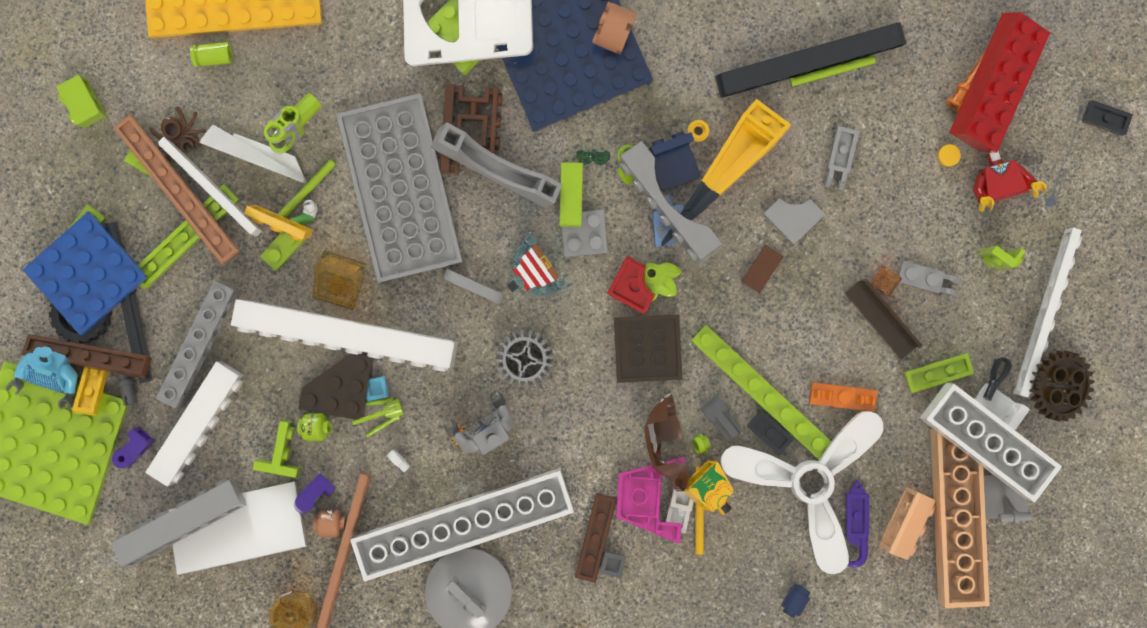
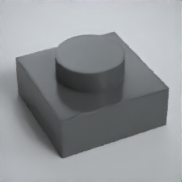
[600,550,626,578]

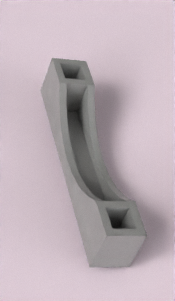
[430,122,562,208]
[619,141,722,265]

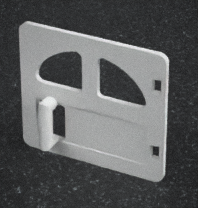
[403,0,533,66]

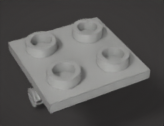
[984,474,1033,524]

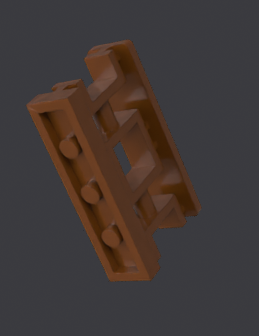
[440,84,503,176]

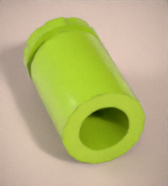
[190,42,233,67]

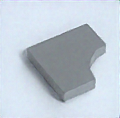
[763,198,825,245]

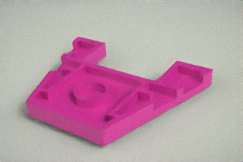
[616,457,686,543]

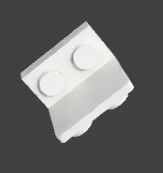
[974,383,1030,430]

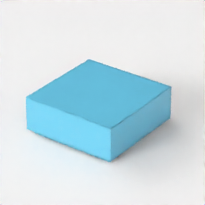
[367,376,390,401]

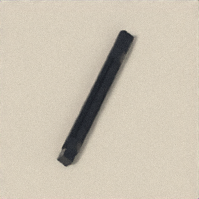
[105,222,152,384]

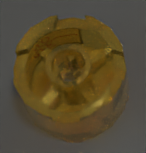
[268,590,318,628]

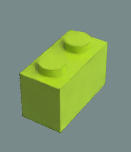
[56,74,107,128]

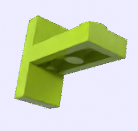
[253,420,302,478]

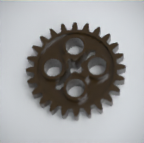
[1029,350,1095,422]

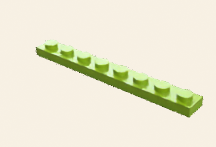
[690,325,831,459]

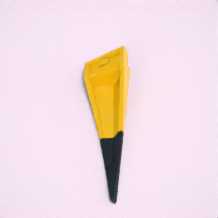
[661,99,791,246]

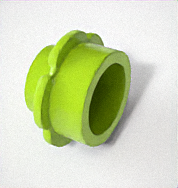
[692,434,711,455]

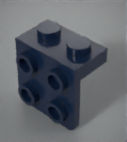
[648,131,700,191]

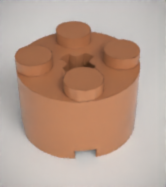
[592,2,637,55]

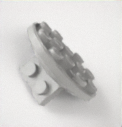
[425,548,512,628]

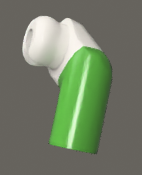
[291,200,318,225]

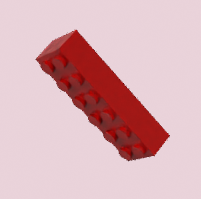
[949,12,1051,153]

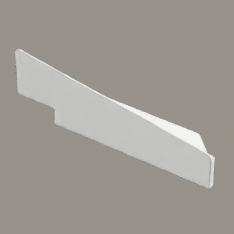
[199,125,307,184]

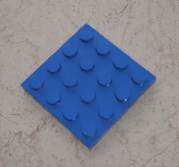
[23,211,148,335]

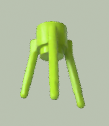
[352,397,404,437]

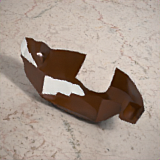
[644,393,689,492]

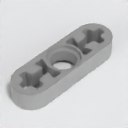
[443,269,504,304]

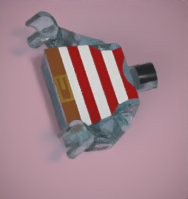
[506,230,572,296]

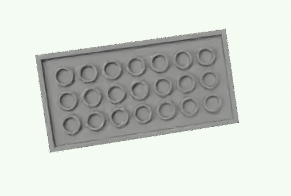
[336,93,463,283]

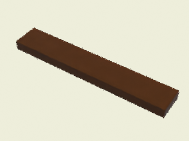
[21,334,152,379]

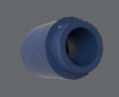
[781,583,811,618]

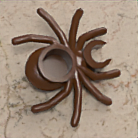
[150,106,206,162]

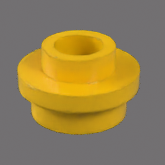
[687,120,709,142]

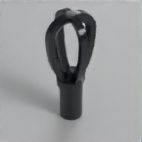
[983,357,1012,401]

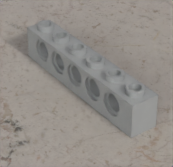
[156,280,240,409]

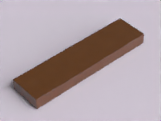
[575,492,617,583]

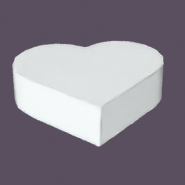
[387,449,410,472]

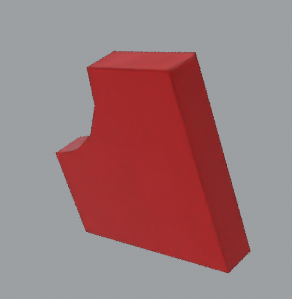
[607,255,656,315]

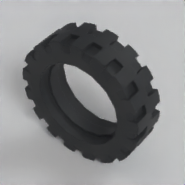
[49,303,113,343]

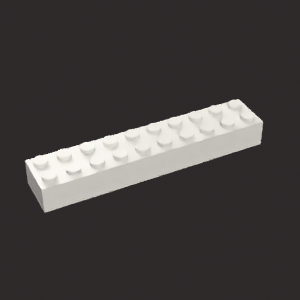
[231,299,458,372]
[350,468,574,582]

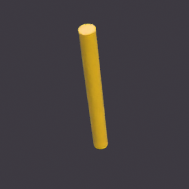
[695,467,704,555]

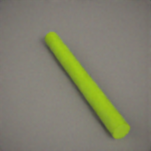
[789,55,876,87]
[278,159,336,218]

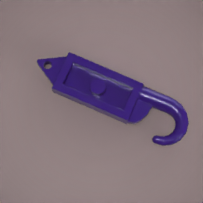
[845,479,869,568]

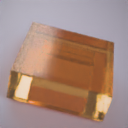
[870,266,902,296]

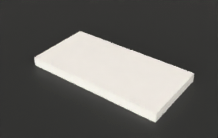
[169,482,308,575]

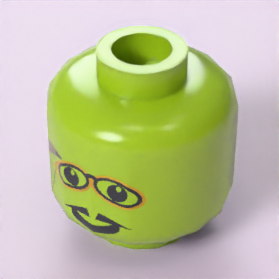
[297,413,332,442]

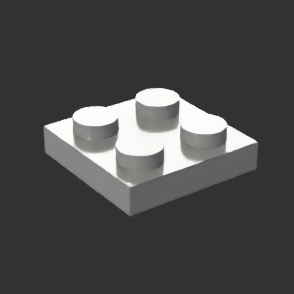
[562,210,608,257]

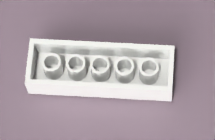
[920,383,1062,503]

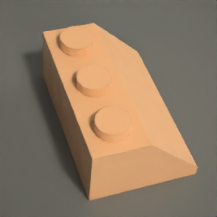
[879,487,936,560]

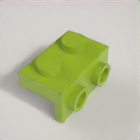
[978,245,1026,270]

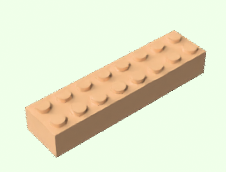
[930,429,990,608]

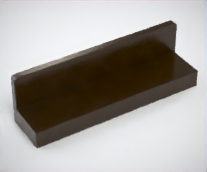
[844,278,923,359]

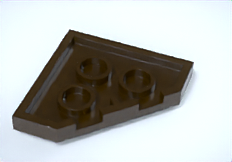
[298,353,374,420]

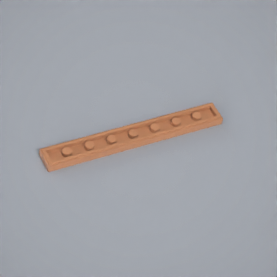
[113,114,241,265]
[317,471,372,628]

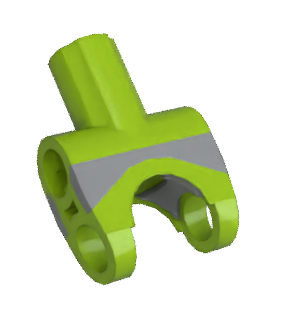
[264,93,322,154]

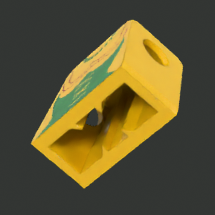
[683,460,733,515]

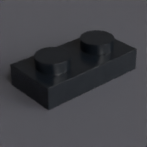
[1082,100,1133,136]
[746,410,794,455]

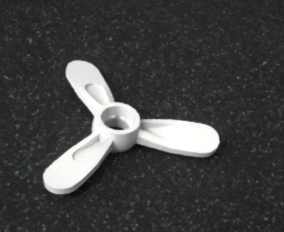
[720,411,883,574]

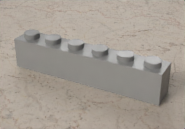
[111,479,247,568]

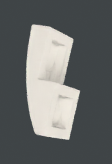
[665,488,694,534]

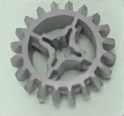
[495,329,554,388]

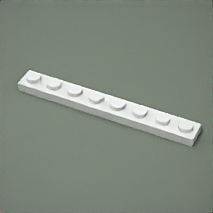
[1013,228,1082,398]

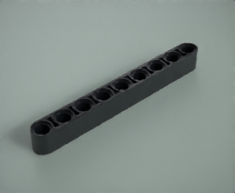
[714,22,907,98]

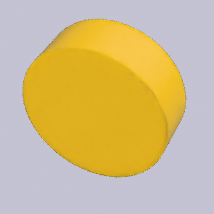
[937,144,961,167]

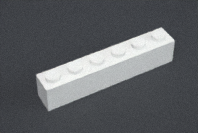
[145,361,244,487]

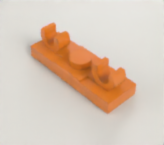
[809,382,878,412]

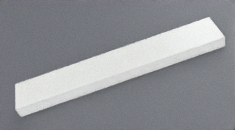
[158,137,262,236]

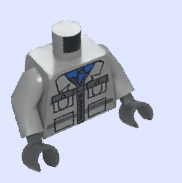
[444,391,514,455]

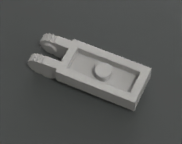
[824,126,859,191]
[896,261,961,296]

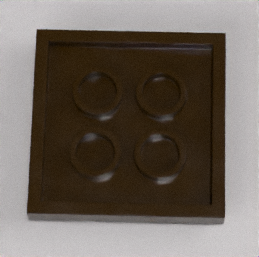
[614,314,682,383]

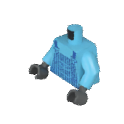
[6,347,78,410]

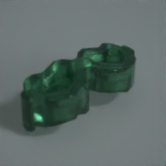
[576,149,610,165]

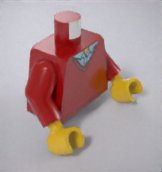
[973,151,1046,212]

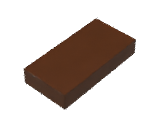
[741,245,784,293]

